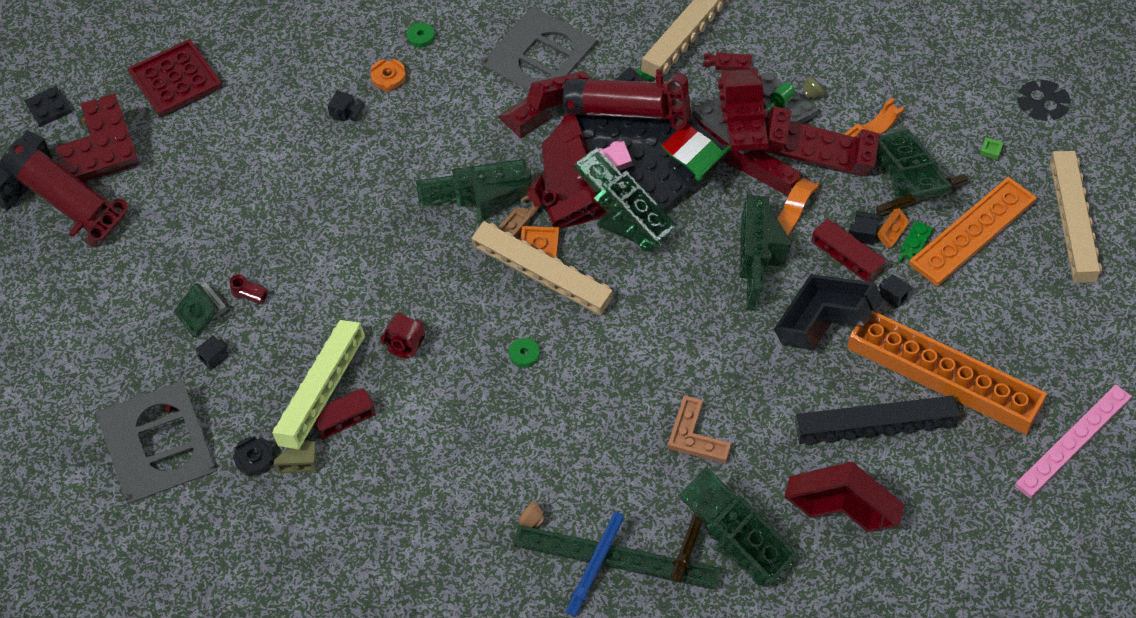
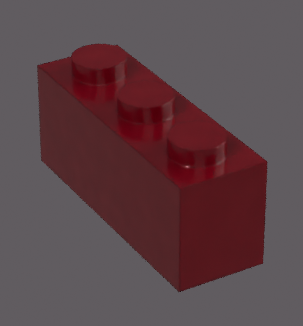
[314,388,376,440]

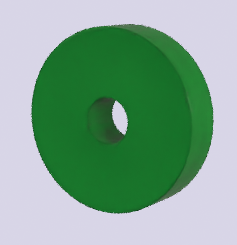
[407,23,435,48]
[509,338,540,368]

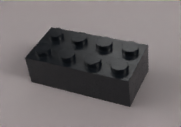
[0,130,53,211]

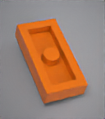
[876,208,910,248]

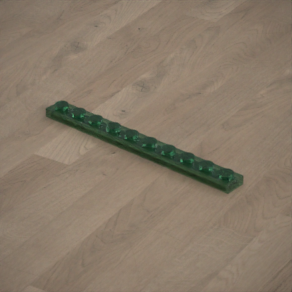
[513,525,721,590]

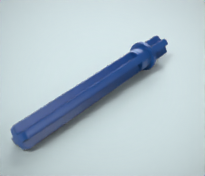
[566,512,624,617]

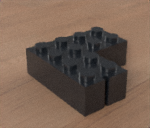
[774,274,882,350]

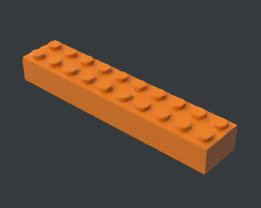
[847,311,1047,435]

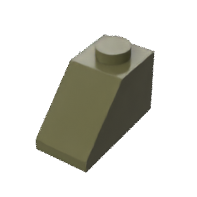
[274,440,318,473]

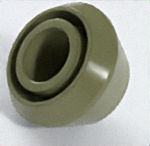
[802,76,825,99]

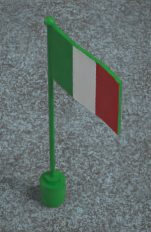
[662,83,795,181]

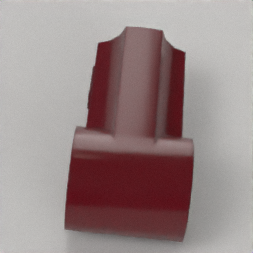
[229,274,268,305]

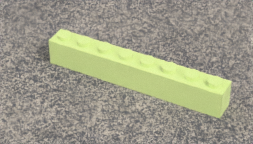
[272,320,365,449]

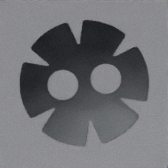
[1017,80,1071,121]

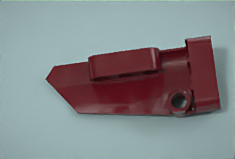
[541,114,608,228]

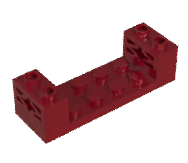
[760,106,879,177]

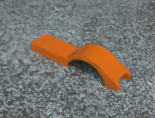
[844,98,904,137]
[767,177,820,245]

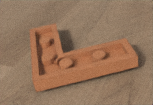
[667,396,731,464]

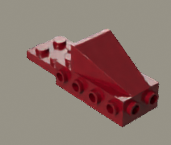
[718,69,768,151]

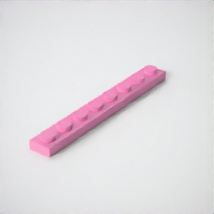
[1015,384,1132,499]

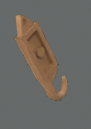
[498,195,541,238]

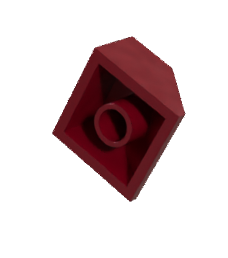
[498,98,548,139]

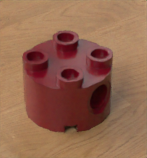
[380,313,425,359]

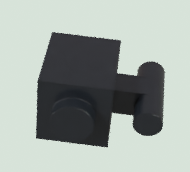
[327,90,365,121]
[849,211,879,245]

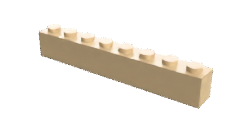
[641,0,730,78]
[1050,151,1102,283]
[471,221,613,316]

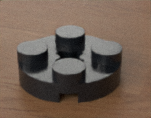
[233,437,274,476]

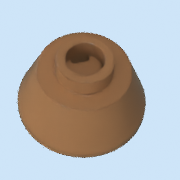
[518,502,544,528]

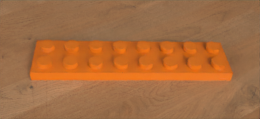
[909,177,1037,287]

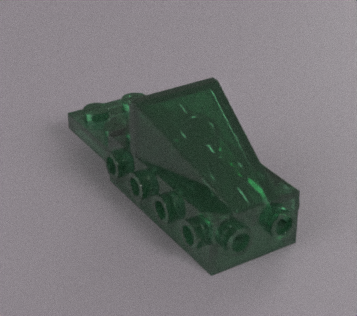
[876,129,952,201]
[573,148,677,253]
[416,159,532,223]
[739,195,791,311]
[678,466,798,587]

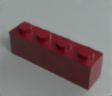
[526,71,592,111]
[812,218,886,282]

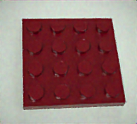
[127,39,222,118]

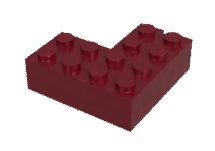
[55,93,139,182]
[784,461,904,532]

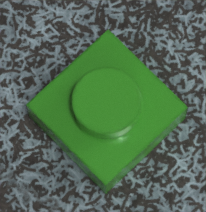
[980,137,1003,160]

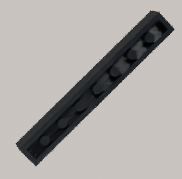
[795,395,959,445]

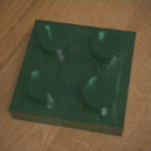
[174,283,220,337]

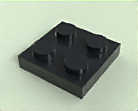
[24,86,72,127]

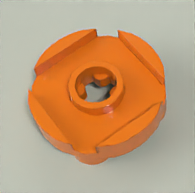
[370,59,406,92]

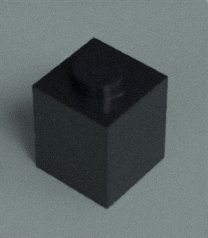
[879,274,911,309]
[195,335,228,370]

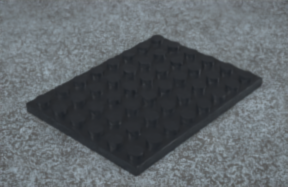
[575,67,730,225]

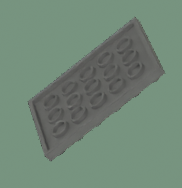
[692,72,819,155]

